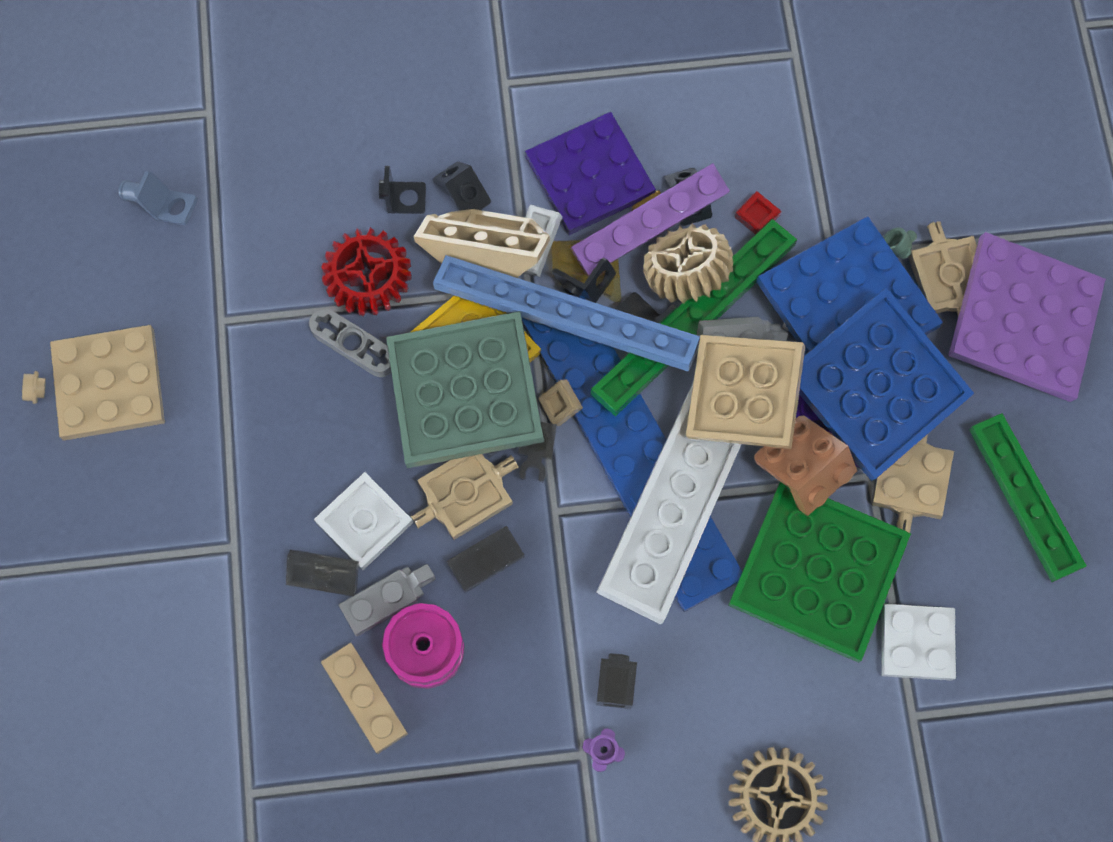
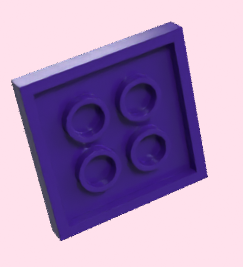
[525,111,656,236]

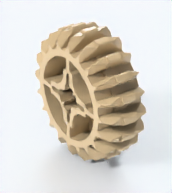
[643,223,733,304]
[728,747,828,842]

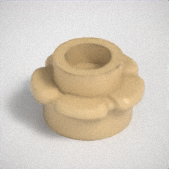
[22,371,46,404]

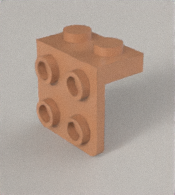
[754,416,857,516]

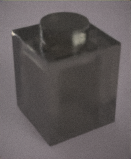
[596,654,637,709]

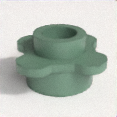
[883,227,917,259]

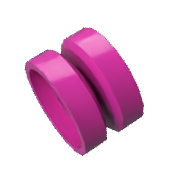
[382,603,465,689]

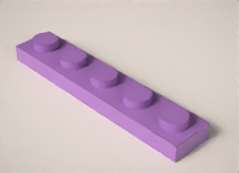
[571,163,730,277]

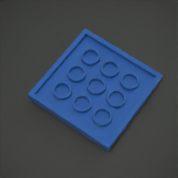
[756,216,943,354]
[799,288,974,481]

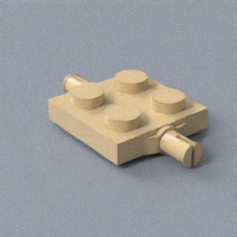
[909,221,977,317]
[872,434,954,533]
[411,454,519,540]

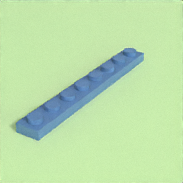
[433,255,700,371]

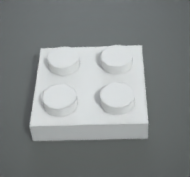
[314,472,413,570]
[882,604,956,681]

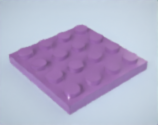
[948,232,1105,402]

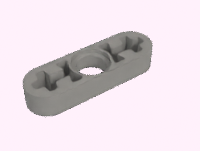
[309,309,391,377]

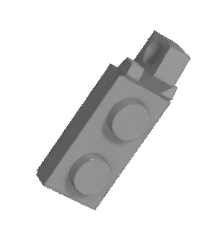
[696,317,788,355]
[339,564,436,637]

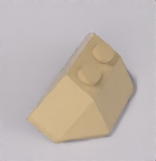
[414,209,550,278]

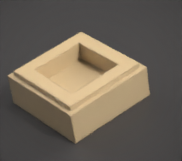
[538,379,583,427]

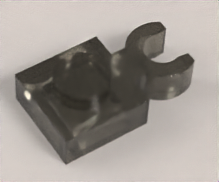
[518,422,557,483]

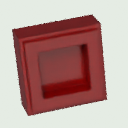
[735,191,781,235]

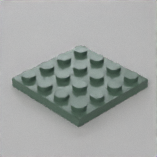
[386,311,544,468]

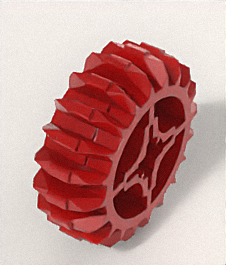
[321,227,412,317]

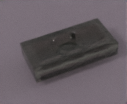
[446,526,525,593]
[286,549,359,597]

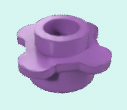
[583,729,625,772]

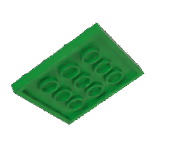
[728,482,911,663]

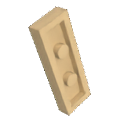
[321,643,408,754]

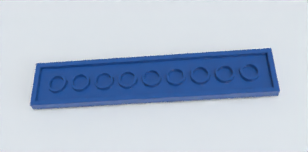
[522,295,742,612]

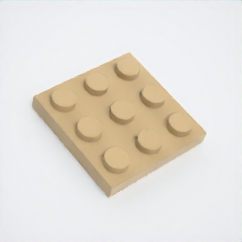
[50,325,165,441]
[686,335,805,449]

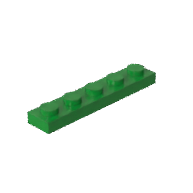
[969,413,1087,583]

